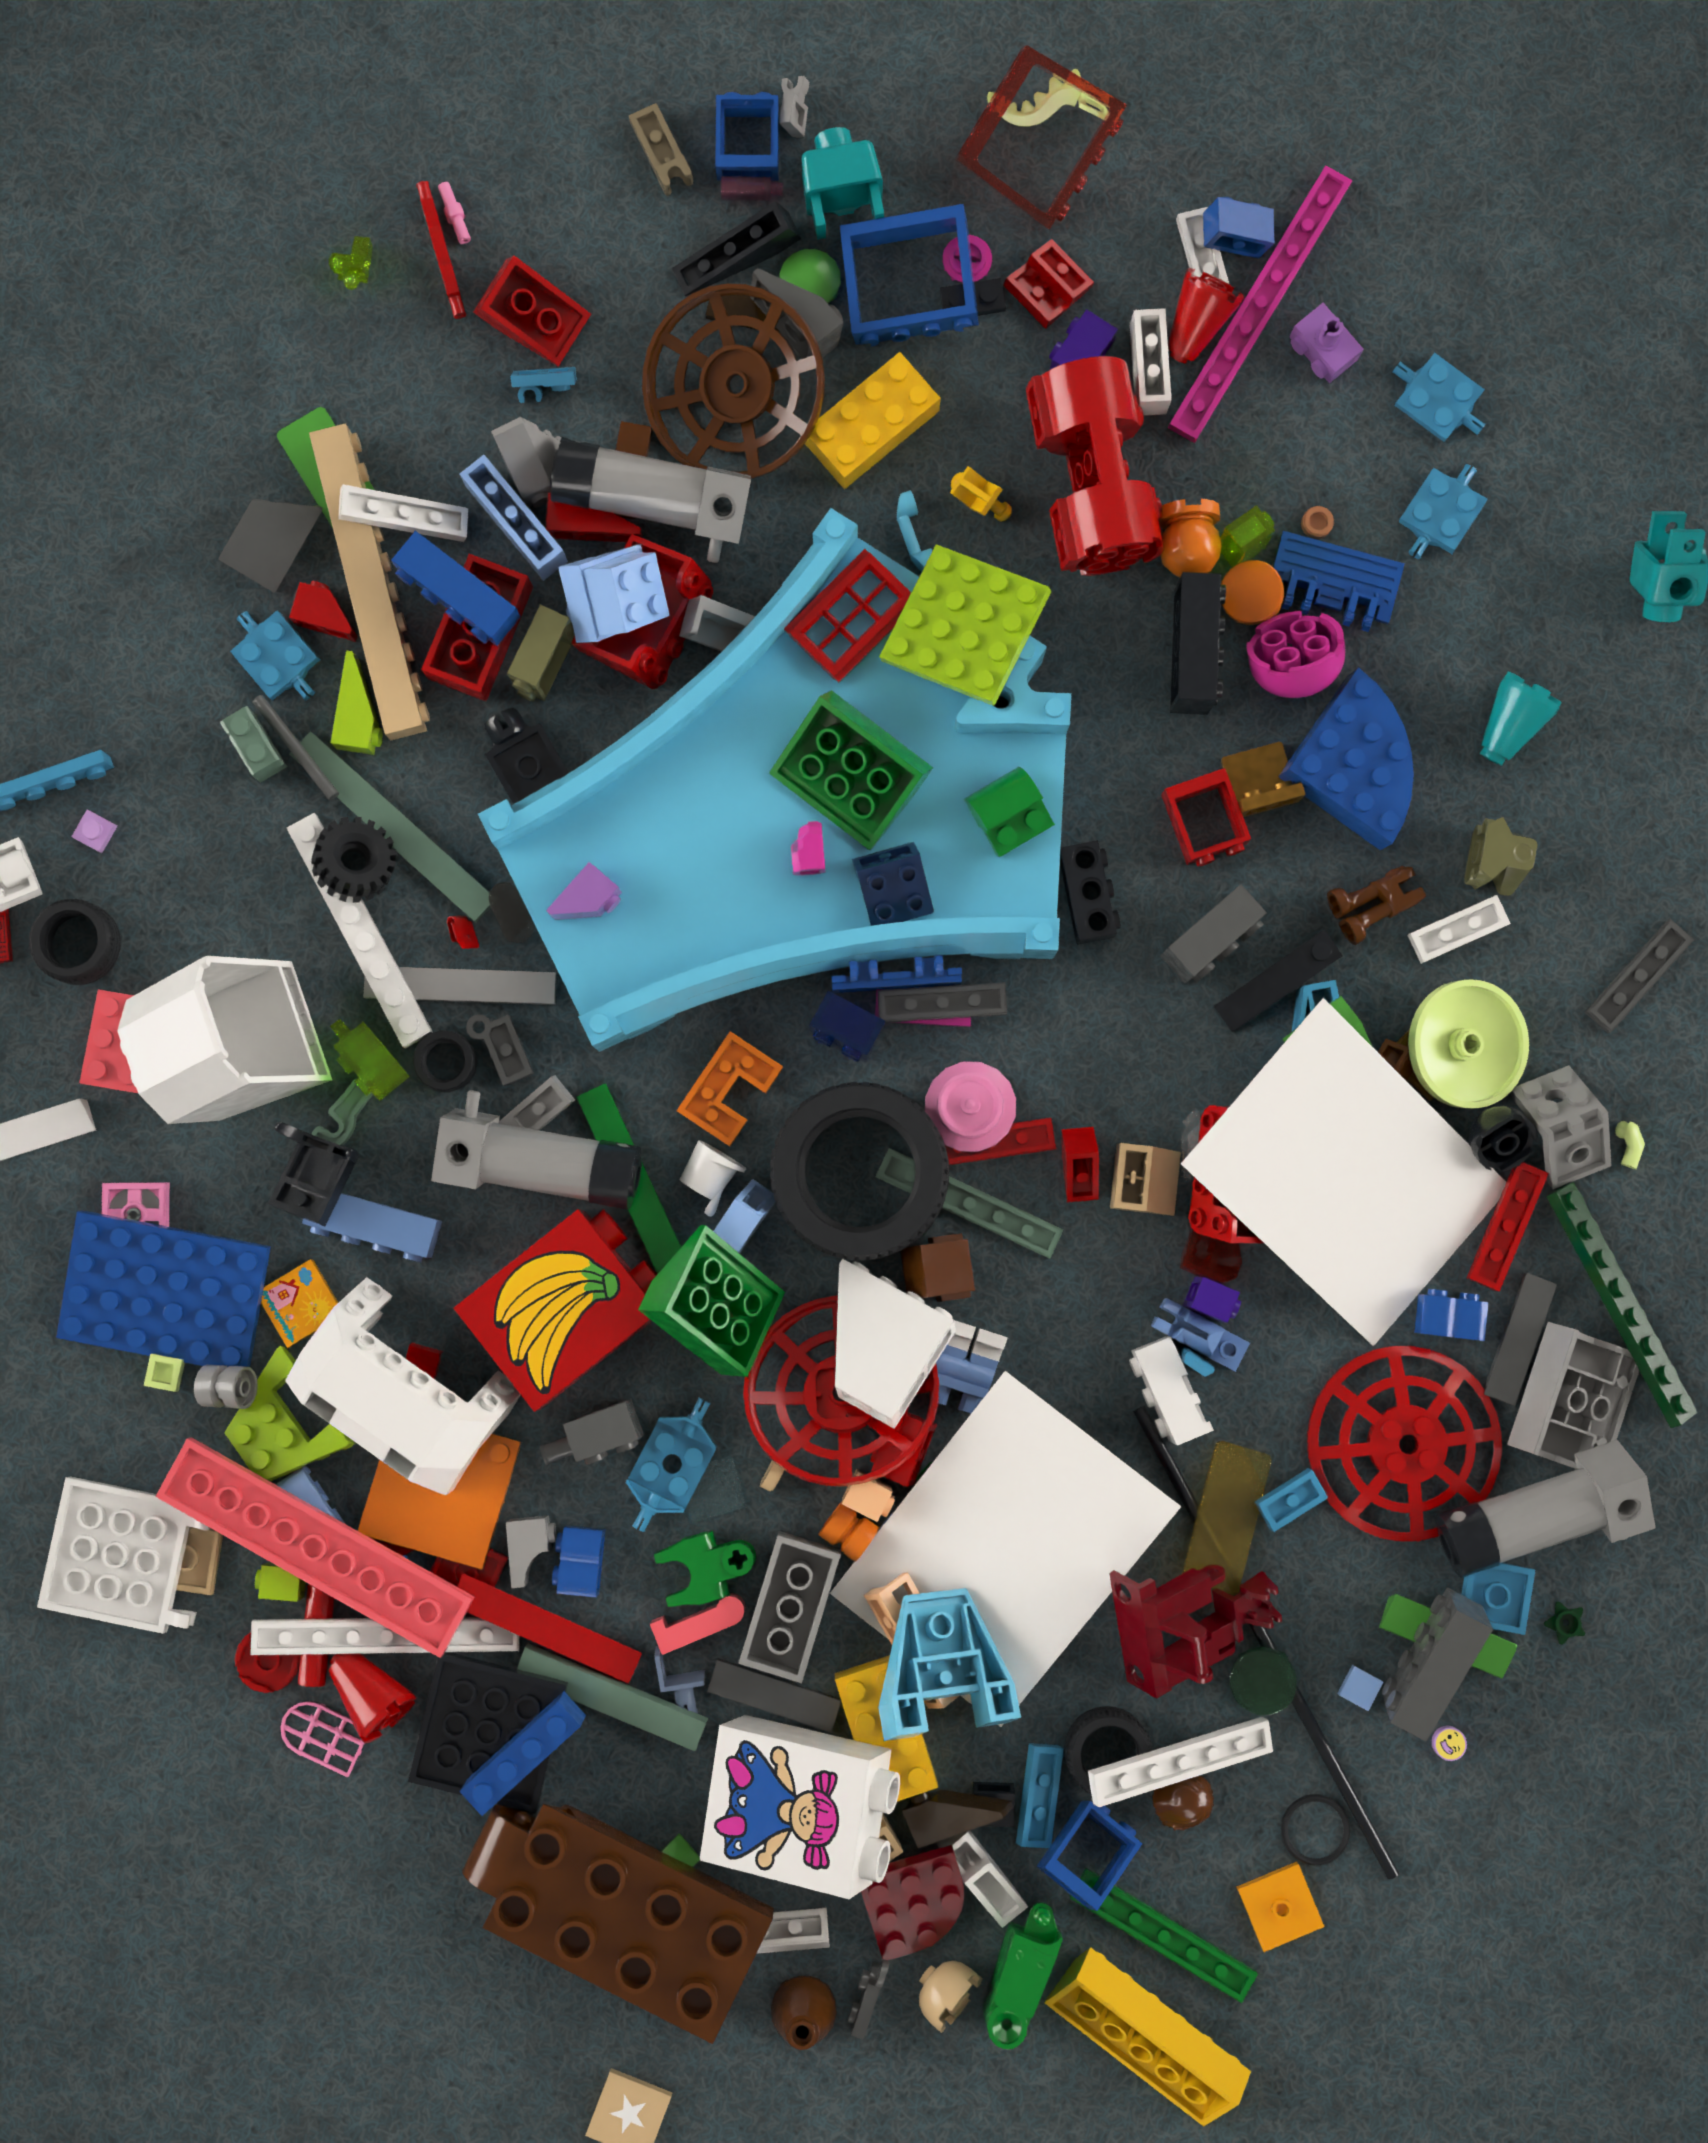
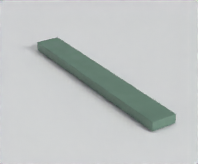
[289,731,497,923]

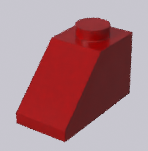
[289,581,358,642]
[1061,1127,1099,1202]

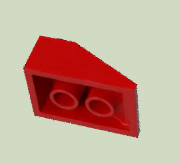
[473,255,591,366]

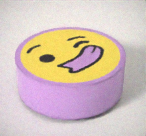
[1432,1726,1467,1761]

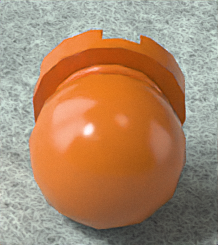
[1158,499,1222,578]

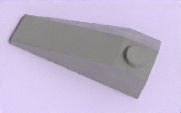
[491,417,562,507]

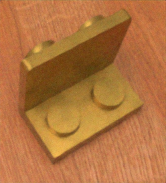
[1221,742,1306,817]

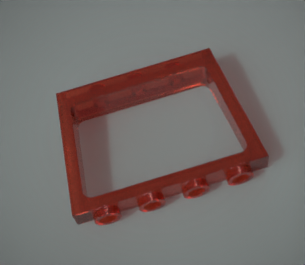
[954,45,1127,230]

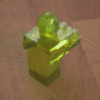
[328,236,373,290]

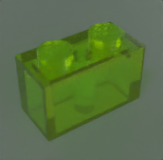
[1220,505,1276,567]

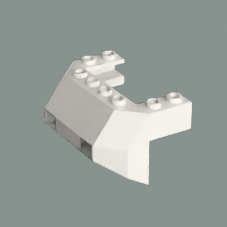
[285,1277,520,1496]

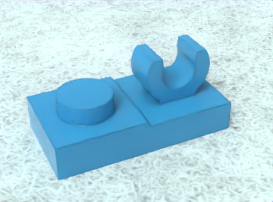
[510,367,577,403]

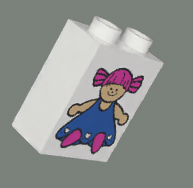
[700,1715,900,1899]

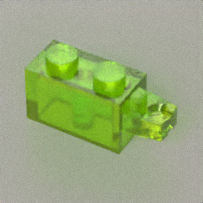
[330,1018,410,1101]

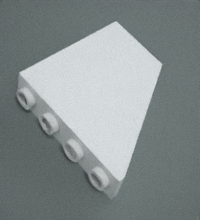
[835,1259,956,1429]

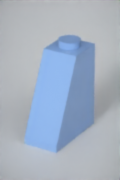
[713,1179,775,1254]

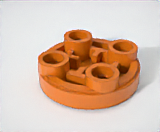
[1221,560,1284,625]

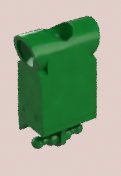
[982,1902,1063,2050]

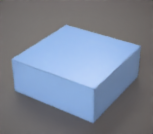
[1337,1664,1383,1711]

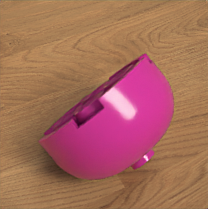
[1246,611,1345,698]

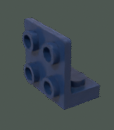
[852,842,934,926]

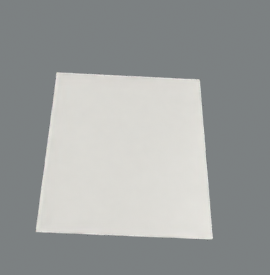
[1181,998,1506,1346]
[830,1371,1181,1727]

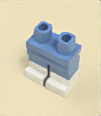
[929,1320,1008,1413]

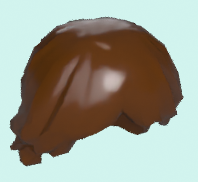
[1152,1775,1214,1831]

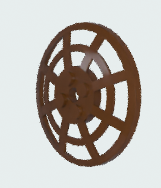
[642,283,825,479]

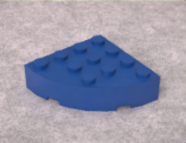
[1278,667,1414,850]

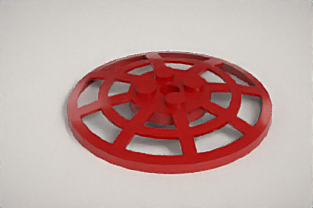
[743,1295,940,1486]
[1307,1346,1502,1541]

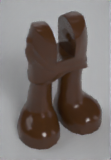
[1327,866,1426,945]

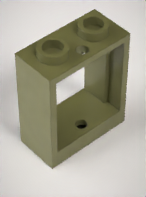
[507,604,575,702]

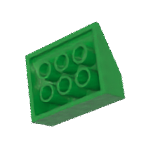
[769,690,933,850]
[638,1225,785,1377]

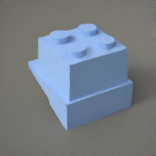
[558,544,670,643]

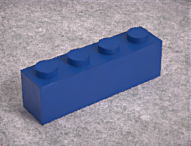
[391,530,521,646]
[459,1691,586,1816]

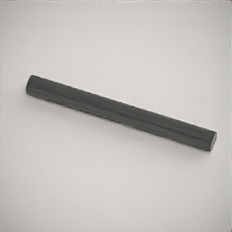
[252,695,339,801]

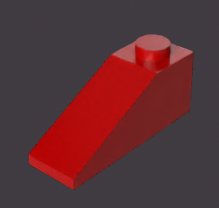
[546,493,643,542]

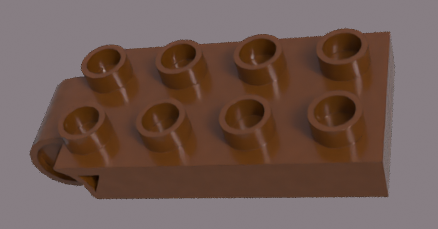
[462,1803,774,2044]

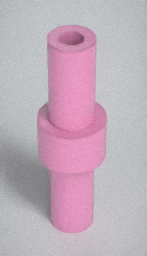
[438,182,471,245]

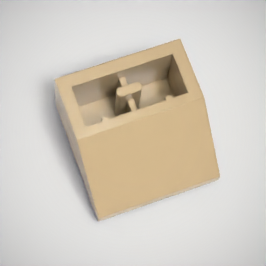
[1110,1143,1181,1216]

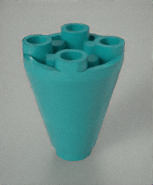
[1480,671,1562,766]

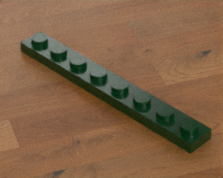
[1546,1182,1697,1428]

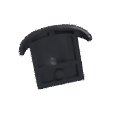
[268,1122,359,1227]

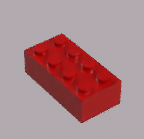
[421,553,533,702]

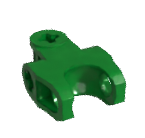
[654,1530,756,1607]

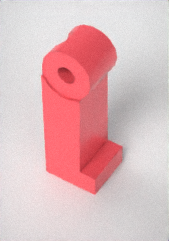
[650,1593,746,1655]

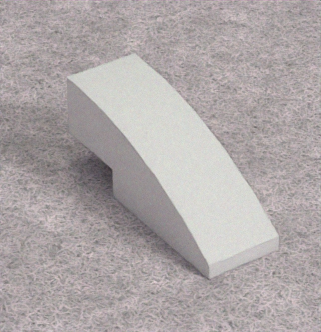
[936,1830,1028,1928]

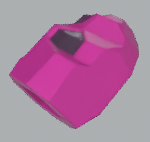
[791,821,826,876]

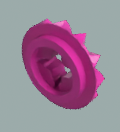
[943,235,992,284]

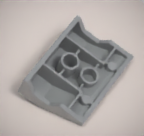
[1507,1322,1639,1469]

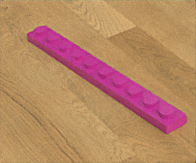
[1168,165,1353,443]

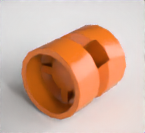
[818,1501,880,1562]

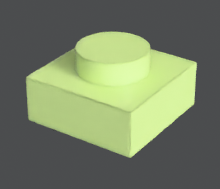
[144,1353,185,1392]

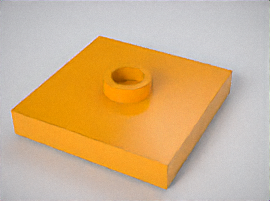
[1237,1861,1324,1952]

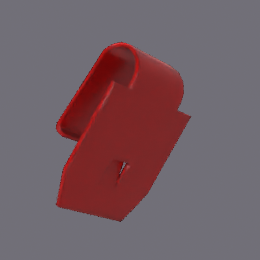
[447,915,479,949]

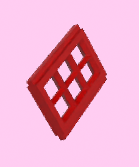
[784,549,911,683]

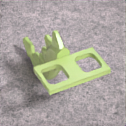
[987,69,1109,127]

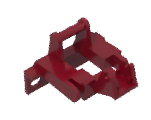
[1109,1564,1282,1699]

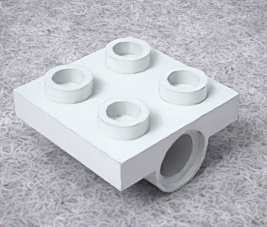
[0,837,43,912]

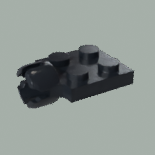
[485,708,568,804]

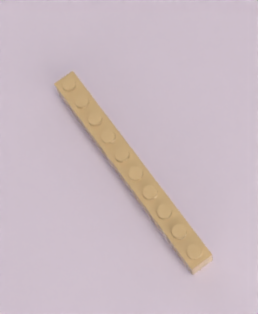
[309,423,430,740]

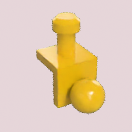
[950,466,1012,522]

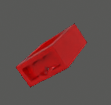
[1161,768,1251,867]

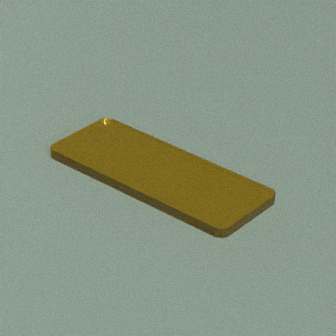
[1182,1441,1272,1595]

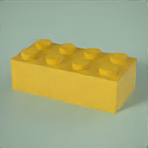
[805,352,941,490]
[835,1655,938,1801]

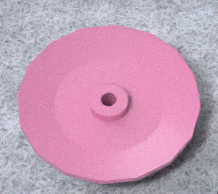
[925,1062,1016,1152]

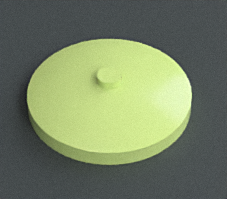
[1408,980,1529,1109]

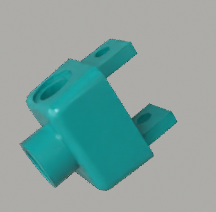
[801,127,884,240]
[1629,511,1708,622]

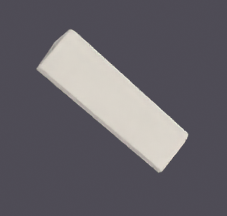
[0,1099,96,1161]
[757,1908,830,1954]

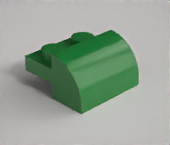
[964,767,1055,857]

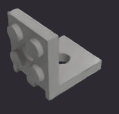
[1511,1065,1612,1189]

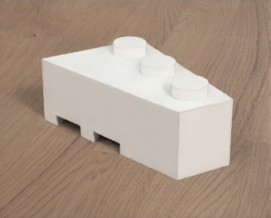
[1129,1336,1214,1445]

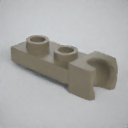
[629,103,693,196]

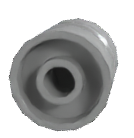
[194,1364,257,1409]

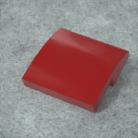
[1003,239,1094,329]

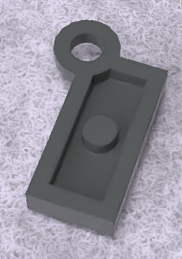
[466,1014,534,1086]
[847,1959,889,2040]

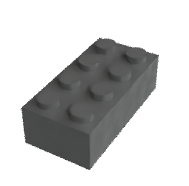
[1382,1587,1493,1742]

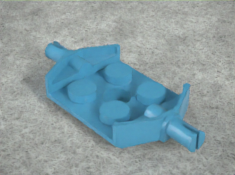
[626,1397,717,1532]

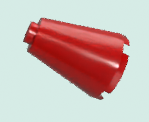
[1168,268,1244,364]
[328,1654,417,1744]

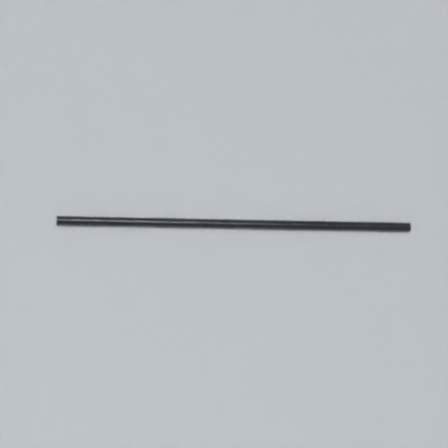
[1133,1406,1399,1879]

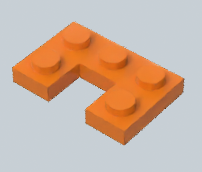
[676,1031,784,1147]

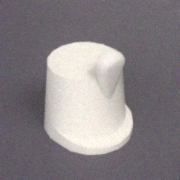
[680,1140,746,1217]

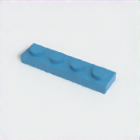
[0,750,114,811]

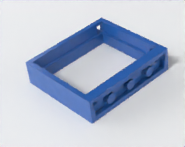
[840,204,979,347]

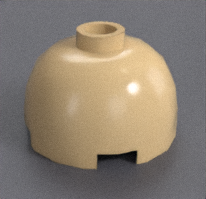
[919,1961,983,2033]

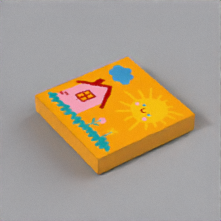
[261,1259,338,1348]

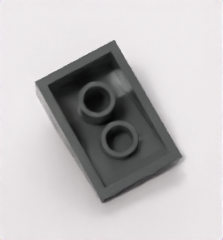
[750,268,843,359]

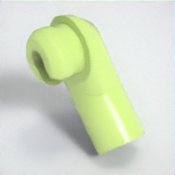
[1615,1121,1645,1169]

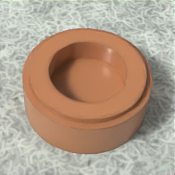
[1301,506,1334,539]

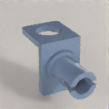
[654,1646,706,1714]

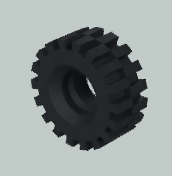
[311,816,397,903]

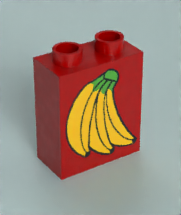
[453,1209,657,1412]

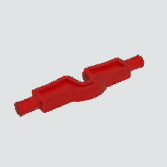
[416,181,466,319]

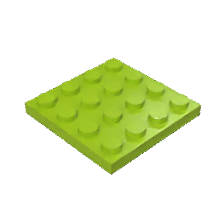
[879,544,1051,706]

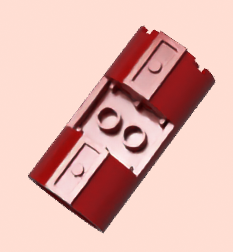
[1025,356,1164,576]

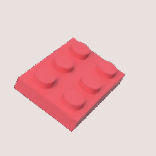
[79,989,138,1093]

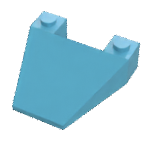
[878,1588,1021,1741]

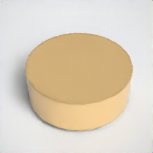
[760,1460,784,1492]

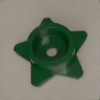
[1544,1602,1585,1645]

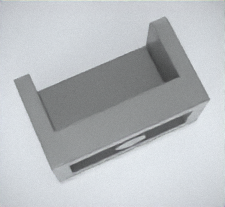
[679,595,755,652]

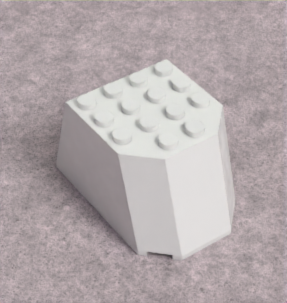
[117,956,332,1124]

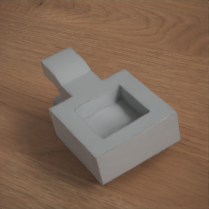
[779,76,810,138]

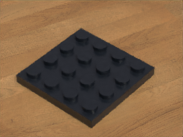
[408,1652,568,1813]

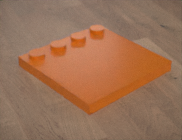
[357,1434,522,1569]

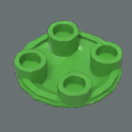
[779,249,841,303]

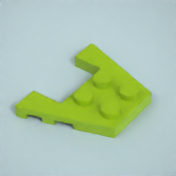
[224,1346,355,1481]

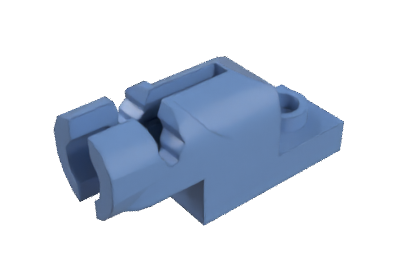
[1151,1298,1250,1372]

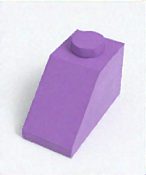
[546,862,622,920]

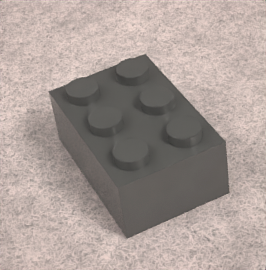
[1160,884,1267,984]

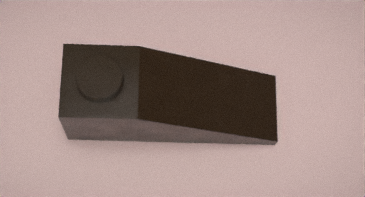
[902,1790,1014,1848]

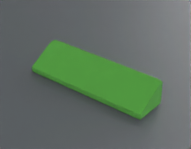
[1379,1594,1517,1679]

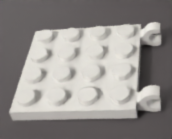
[37,1476,210,1634]

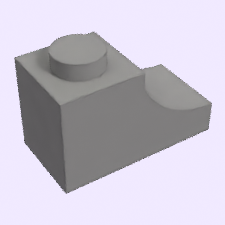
[506,1515,557,1588]

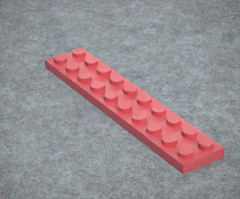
[155,1437,475,1658]

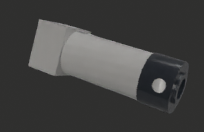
[550,437,751,563]
[431,1090,642,1210]
[1436,1440,1656,1578]

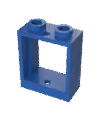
[715,92,779,181]
[1036,1801,1142,1911]

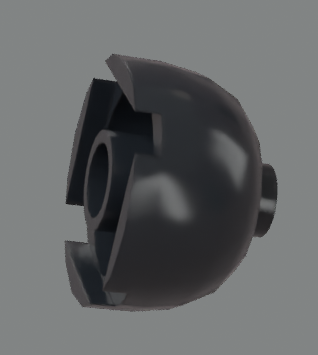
[1469,1106,1538,1171]

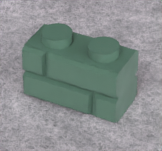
[220,706,288,783]

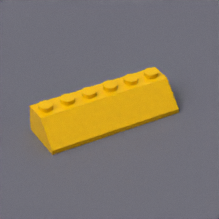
[1044,1947,1251,2127]

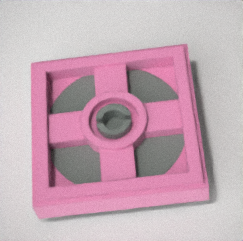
[102,1182,170,1227]

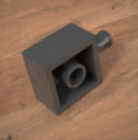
[540,1398,644,1465]

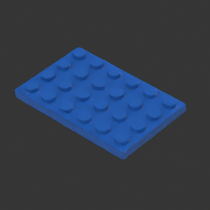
[56,1210,271,1367]

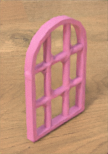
[280,1701,364,1777]

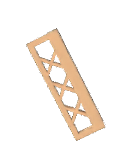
[864,1572,959,1709]

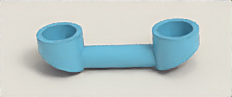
[897,490,933,572]

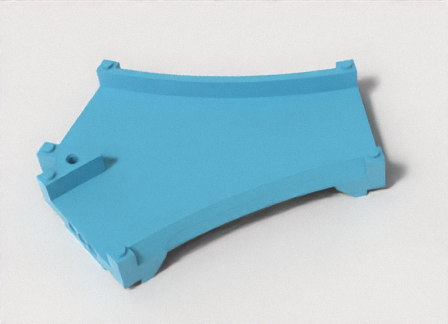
[478,508,1071,1052]

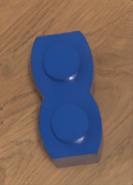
[1414,1289,1488,1341]
[552,1526,606,1597]

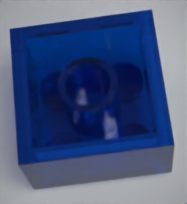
[810,991,885,1063]

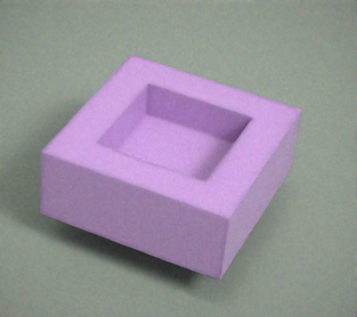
[71,810,117,853]

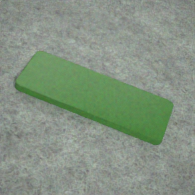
[277,407,375,528]

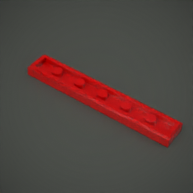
[457,1574,642,1684]

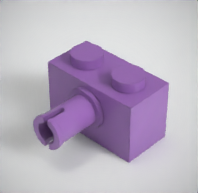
[1289,303,1364,383]

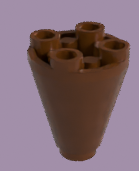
[771,1975,837,2050]

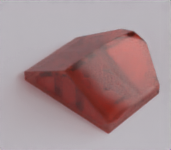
[1180,1229,1242,1285]

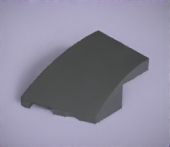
[218,499,323,593]

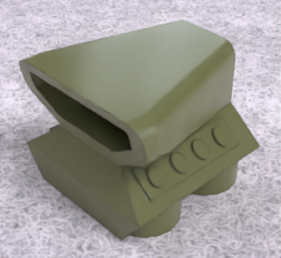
[1464,817,1537,896]

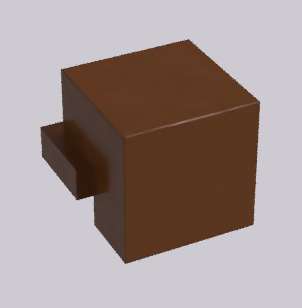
[901,1233,975,1302]

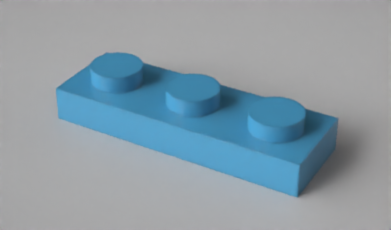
[1016,1743,1064,1848]

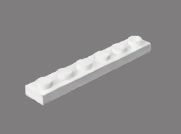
[1088,1717,1273,1807]

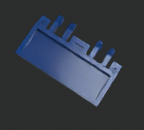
[1273,531,1405,632]
[831,955,962,993]

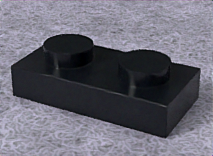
[939,278,1006,316]

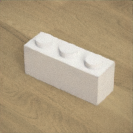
[1129,309,1171,415]

